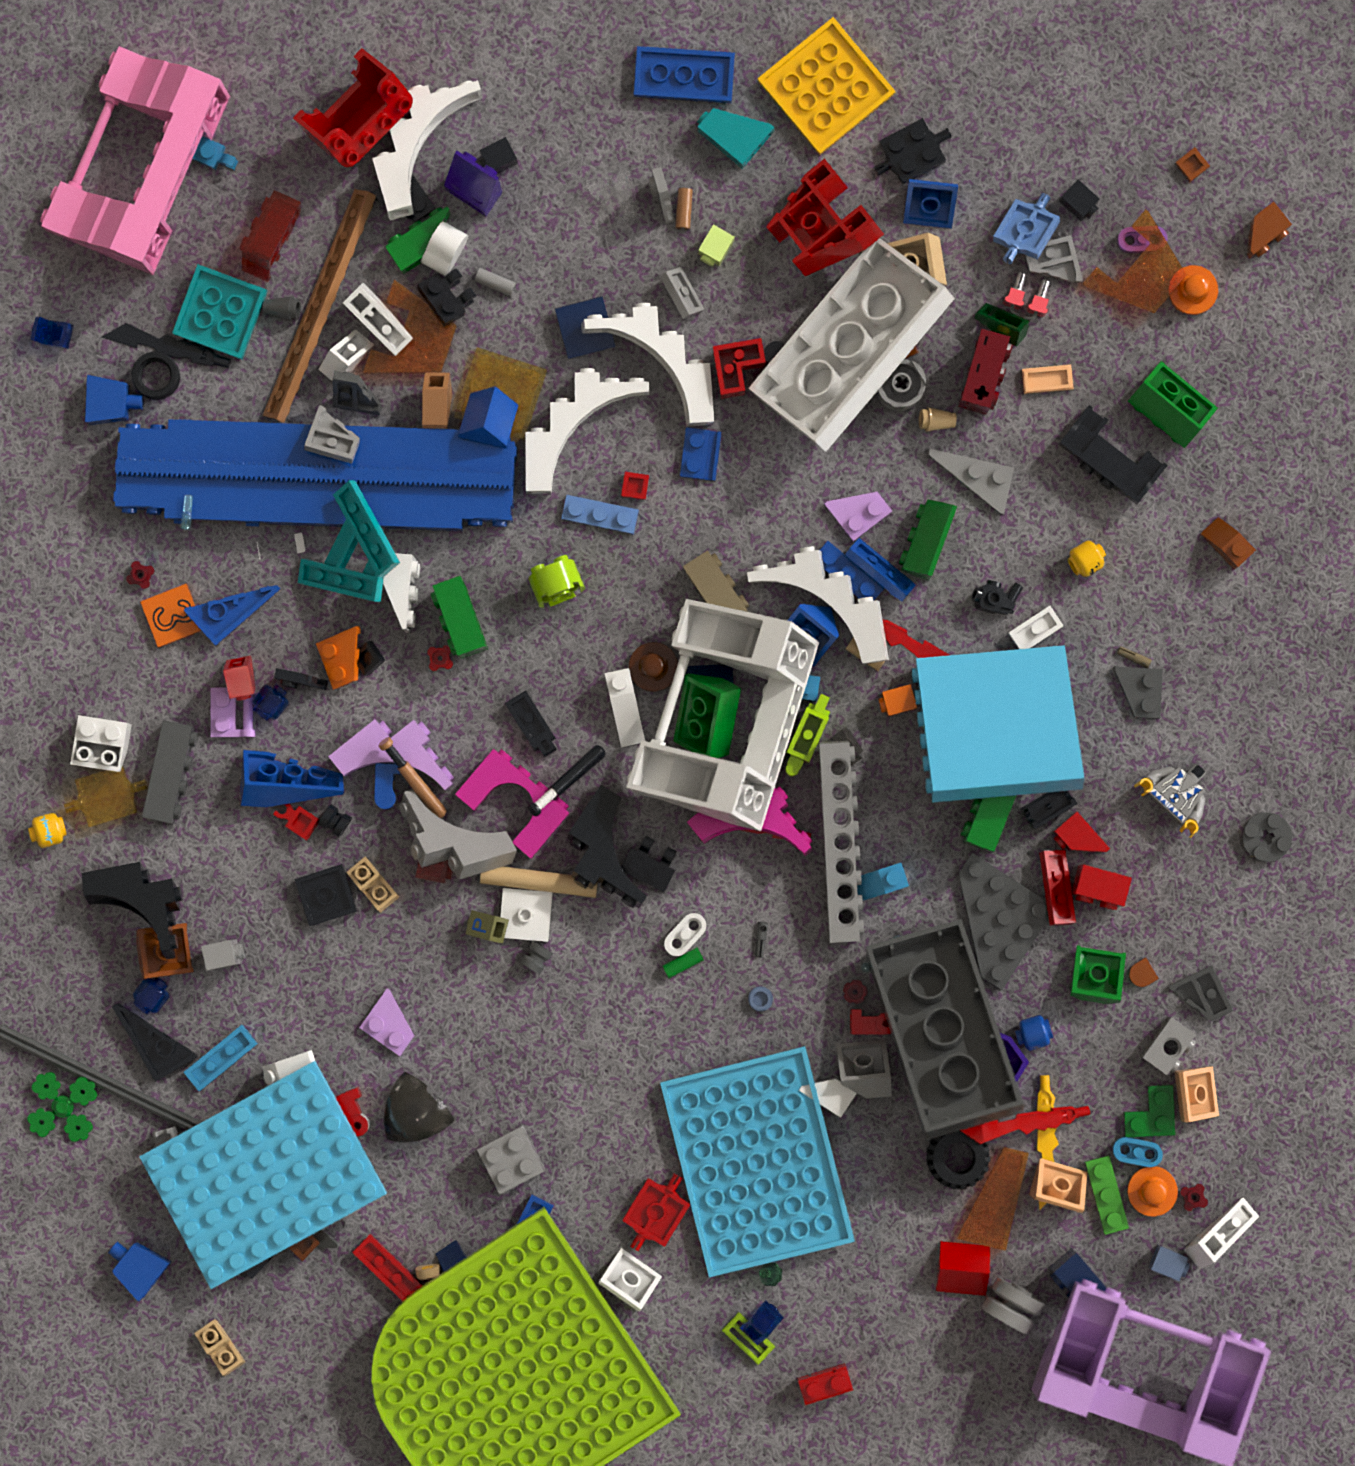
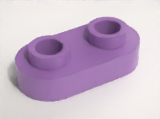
[1117,226,1167,253]

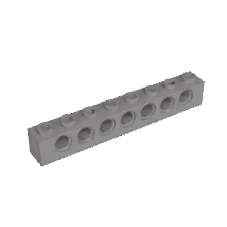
[818,741,864,943]

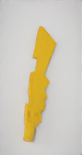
[1036,1075,1059,1210]

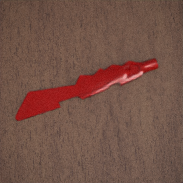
[882,619,949,658]
[960,1106,1090,1144]

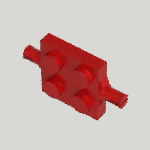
[622,1173,691,1251]

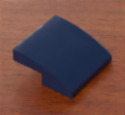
[555,296,616,359]

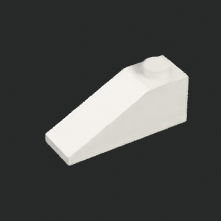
[343,283,413,356]
[605,668,645,747]
[1184,1198,1259,1269]

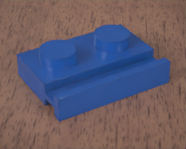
[680,427,721,481]

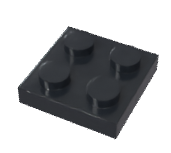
[294,864,357,927]

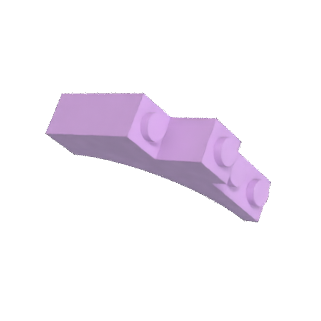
[328,719,454,791]

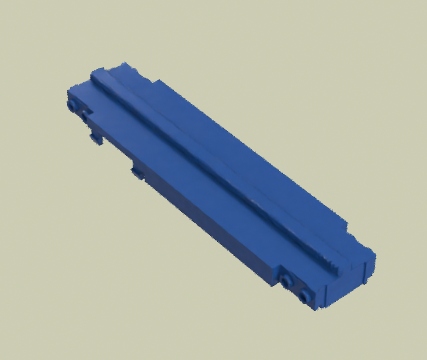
[113,419,518,531]

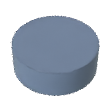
[748,986,773,1011]

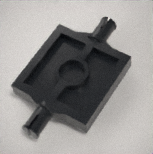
[873,118,952,185]

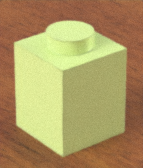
[698,225,735,266]

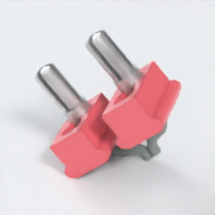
[1003,272,1050,320]

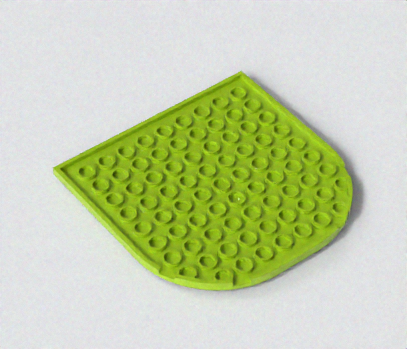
[372,1207,681,1466]

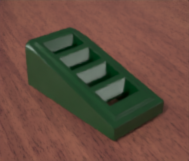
[974,303,1030,347]

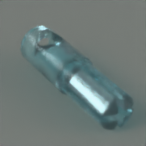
[180,495,193,530]

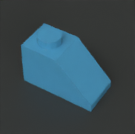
[857,863,909,901]

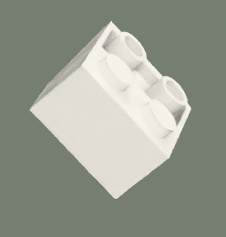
[70,715,132,772]

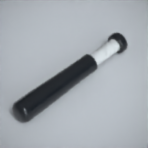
[527,745,606,817]

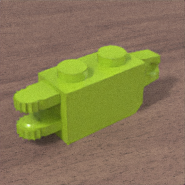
[785,694,830,777]

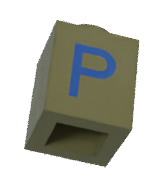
[465,910,509,944]

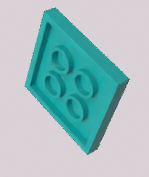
[172,264,268,360]

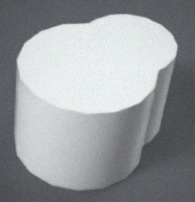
[421,221,468,276]

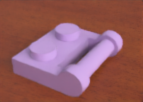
[211,688,255,737]

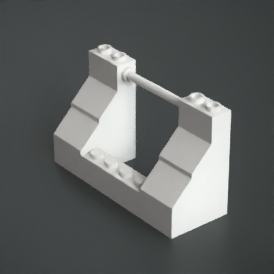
[626,599,819,831]

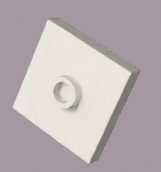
[500,888,553,942]

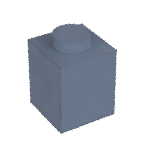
[1148,1244,1190,1281]

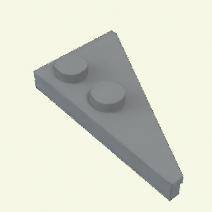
[929,449,1014,515]

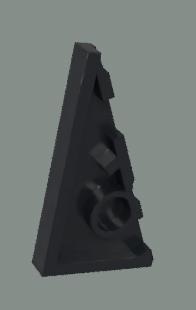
[112,1003,198,1082]

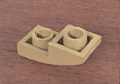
[346,857,399,913]
[194,1319,245,1376]

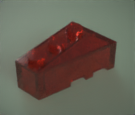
[240,190,301,282]

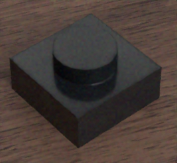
[357,641,386,676]

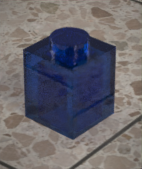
[740,1300,784,1345]

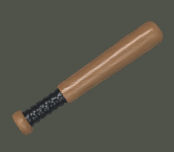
[378,737,447,818]

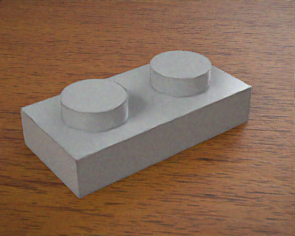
[660,267,705,319]

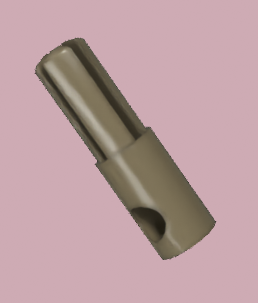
[1117,646,1152,668]

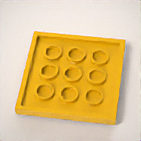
[757,17,896,155]

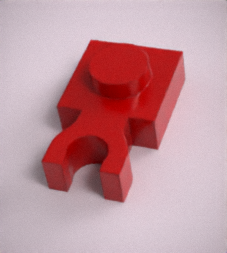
[273,803,320,841]

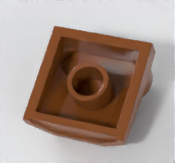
[136,923,194,979]

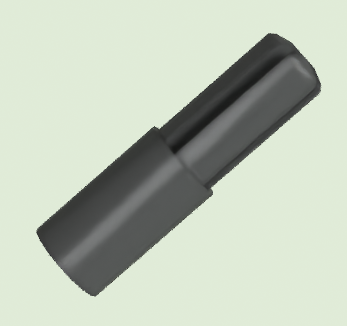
[755,922,768,957]

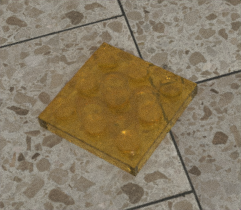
[454,347,547,441]

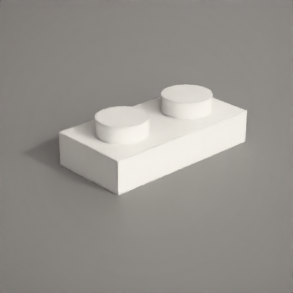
[1008,606,1063,649]

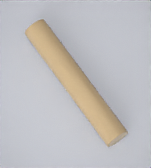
[480,866,598,898]

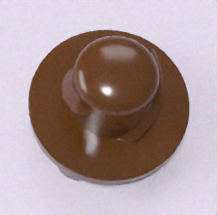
[629,642,678,692]

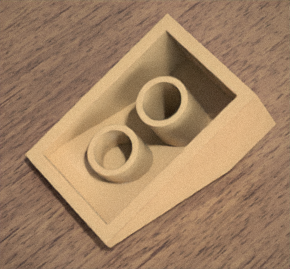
[861,233,947,286]

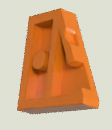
[316,626,361,690]

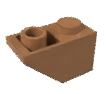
[422,372,452,429]

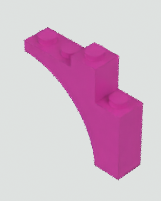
[687,786,813,856]

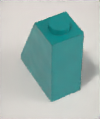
[697,108,774,169]

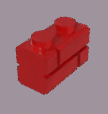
[797,1363,853,1405]

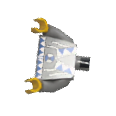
[1134,763,1206,838]

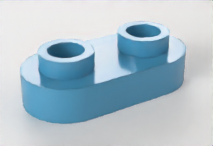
[1112,1137,1163,1167]

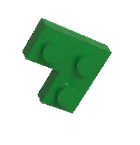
[1124,1085,1175,1137]

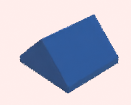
[903,179,958,229]
[458,386,518,448]

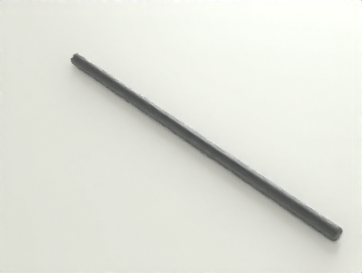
[0,1024,202,1130]

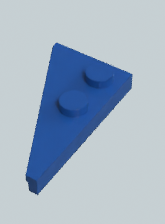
[183,585,280,647]

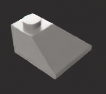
[836,1039,892,1099]

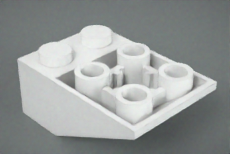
[383,553,420,633]

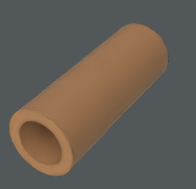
[675,188,693,230]

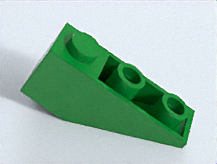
[385,207,451,275]

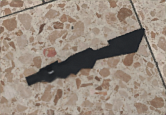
[101,323,231,368]

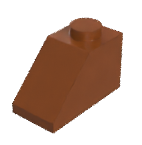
[1200,517,1256,570]

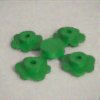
[27,1072,97,1142]

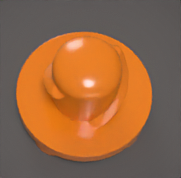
[1168,265,1218,315]
[1127,1166,1178,1216]

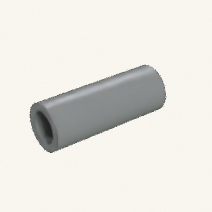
[475,268,516,296]

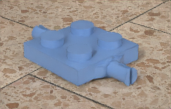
[993,193,1060,264]

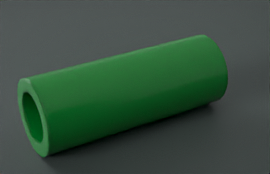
[662,947,704,979]

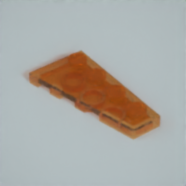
[957,1147,1029,1251]

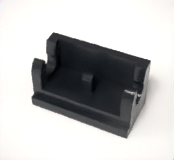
[1020,791,1078,830]

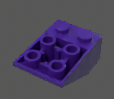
[444,151,502,217]

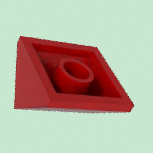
[936,1241,990,1296]

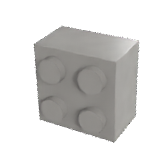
[477,1125,545,1194]

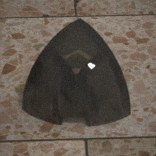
[384,1072,454,1142]

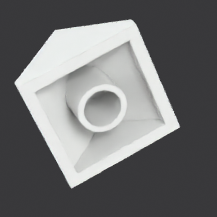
[598,1248,662,1312]

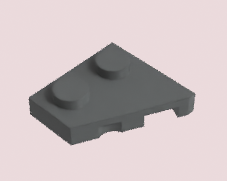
[333,371,382,415]
[1168,965,1234,1021]

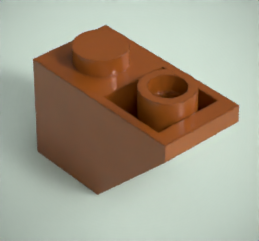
[1247,201,1292,258]

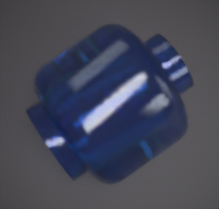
[252,684,289,721]
[132,977,170,1015]

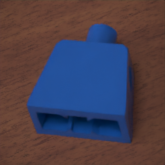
[85,375,143,425]
[108,1241,172,1301]

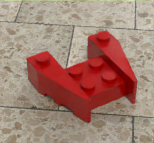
[766,158,884,276]

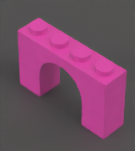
[455,749,570,859]

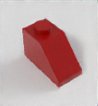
[223,655,256,701]
[1053,811,1110,852]

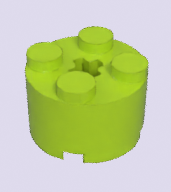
[528,555,585,608]

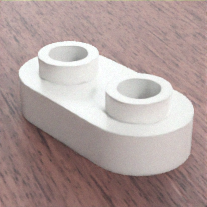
[664,913,706,956]

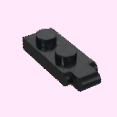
[505,690,557,758]

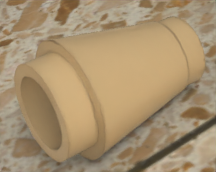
[919,407,957,432]

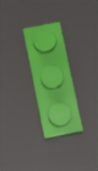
[1085,1155,1129,1235]

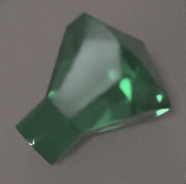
[759,1263,782,1286]

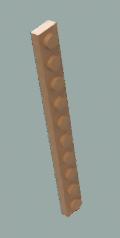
[262,189,376,423]

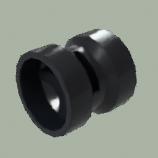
[318,804,352,838]

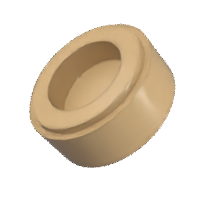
[415,1263,441,1280]

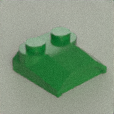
[1070,945,1126,1004]

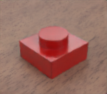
[621,472,649,501]

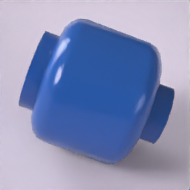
[1015,1015,1053,1051]

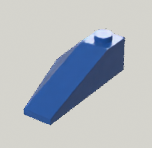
[240,750,344,807]

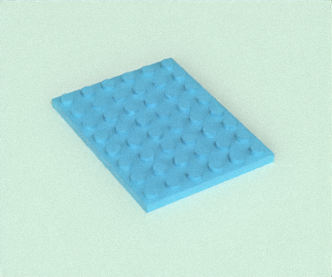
[660,1046,855,1277]
[139,1061,387,1289]

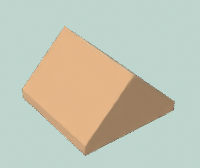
[1174,1066,1219,1122]
[1029,1158,1087,1213]

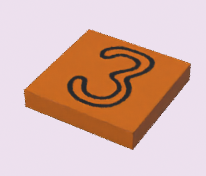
[140,584,201,648]

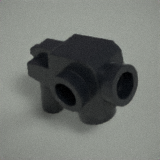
[971,580,1023,615]

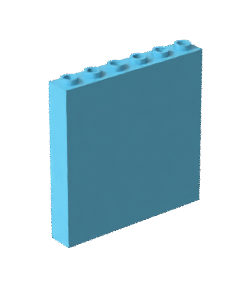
[912,645,1084,802]

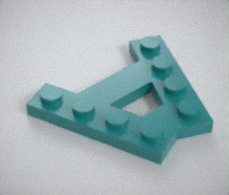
[298,480,400,602]

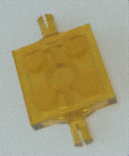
[64,765,148,827]

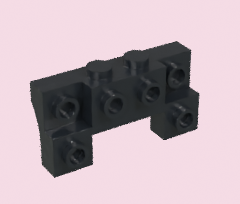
[1059,405,1168,505]

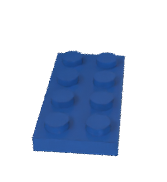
[634,46,735,103]

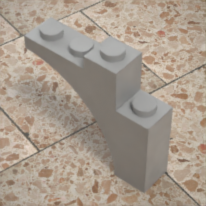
[399,790,517,880]

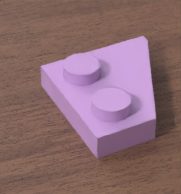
[824,492,892,542]
[359,988,415,1056]

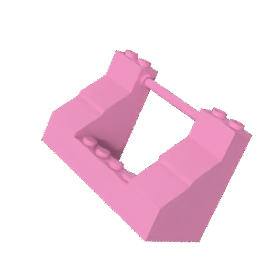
[40,46,230,275]

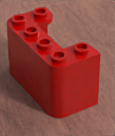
[293,48,413,168]

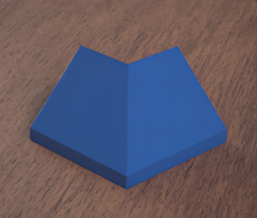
[787,604,839,667]

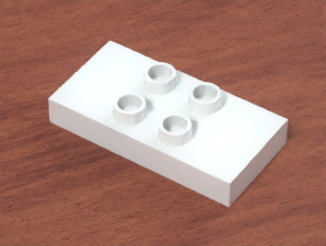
[748,238,955,452]

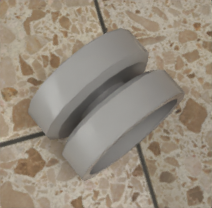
[981,1277,1046,1335]

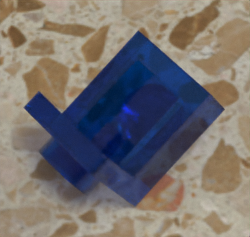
[31,316,74,349]

